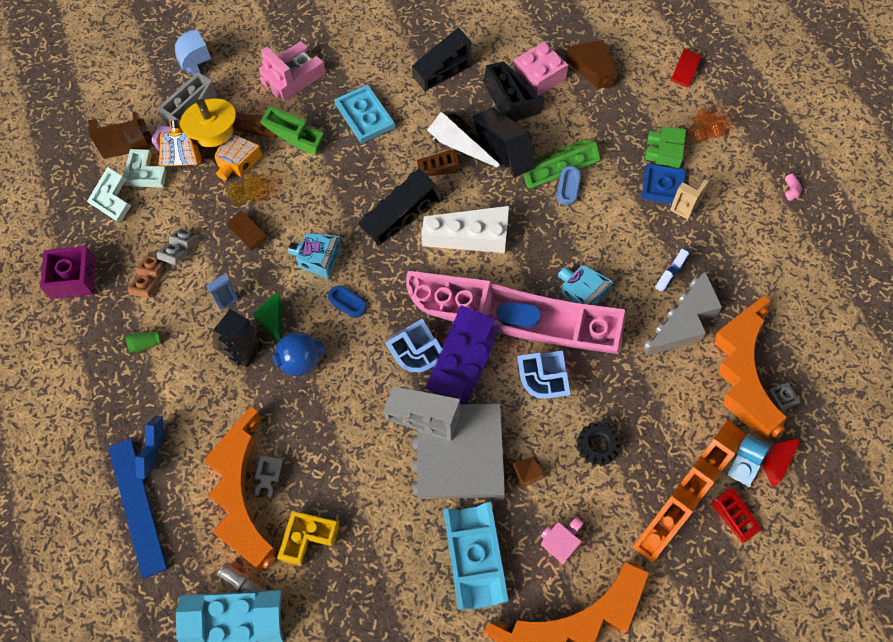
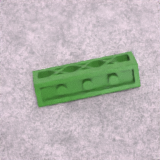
[523,139,600,189]

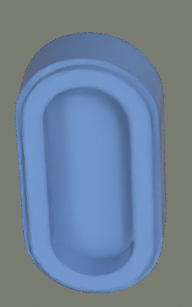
[556,166,581,205]

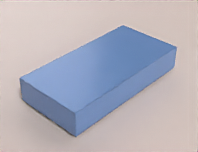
[206,274,239,310]

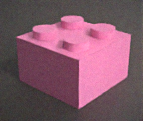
[514,42,568,96]

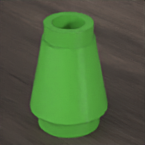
[126,331,161,354]

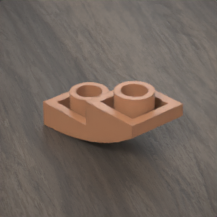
[128,255,166,298]

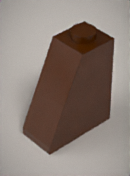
[566,40,618,89]

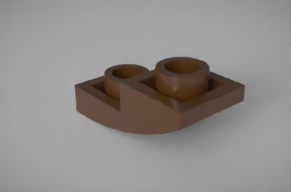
[226,211,267,251]

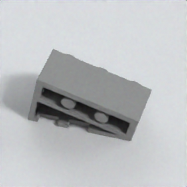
[157,72,217,127]
[383,386,460,441]

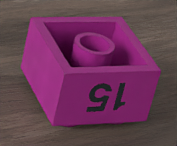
[40,246,96,299]

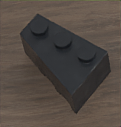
[412,27,472,91]
[483,61,545,121]
[213,309,262,368]

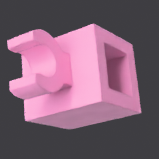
[541,517,584,565]

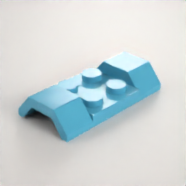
[443,502,509,610]
[176,590,284,642]

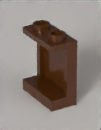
[88,111,152,159]

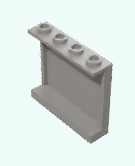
[413,404,505,502]

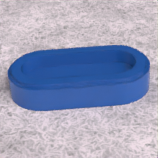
[328,286,366,318]
[496,302,541,328]

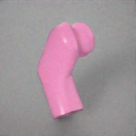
[785,173,802,201]

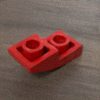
[670,48,701,88]

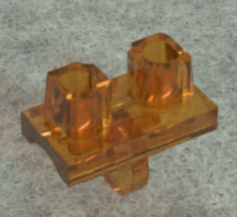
[686,109,727,143]

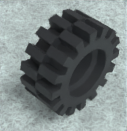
[577,421,621,467]

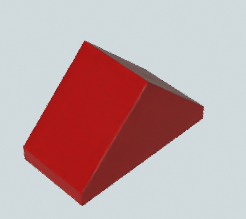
[762,439,800,487]

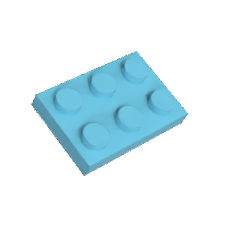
[334,84,395,144]

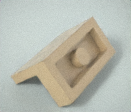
[670,180,709,220]

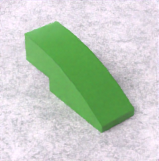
[261,106,324,155]

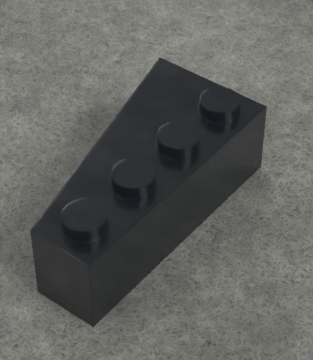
[473,107,535,177]
[358,168,443,246]

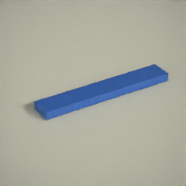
[108,439,168,579]

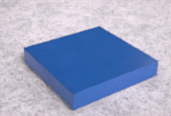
[641,163,686,204]

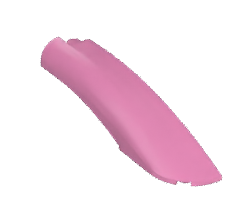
[406,271,626,354]

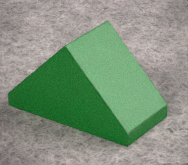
[252,294,283,341]

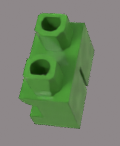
[645,127,686,168]

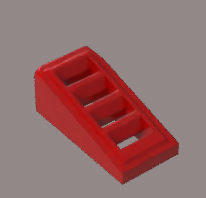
[710,487,762,544]

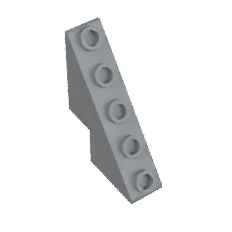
[643,272,722,356]

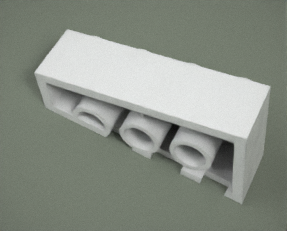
[421,206,509,253]

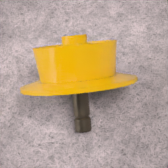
[180,98,236,147]

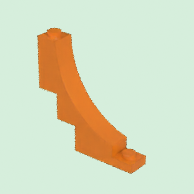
[714,295,787,441]
[203,406,277,571]
[633,421,747,563]
[483,562,649,642]

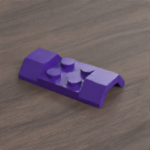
[425,305,502,405]

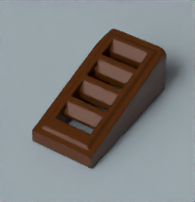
[417,150,459,177]

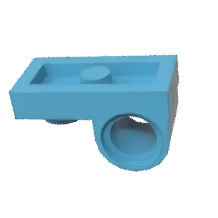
[727,432,773,487]

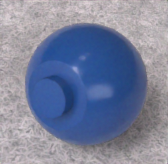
[273,332,325,376]

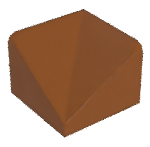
[512,458,544,488]

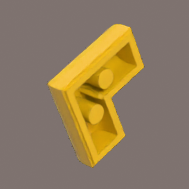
[277,511,340,566]

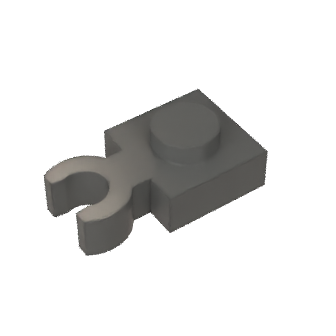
[255,456,285,499]

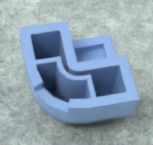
[175,29,211,76]
[385,318,442,372]
[517,350,570,399]

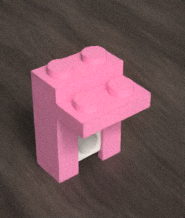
[259,41,326,101]

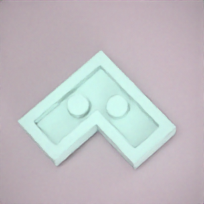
[123,149,167,188]
[87,167,131,222]

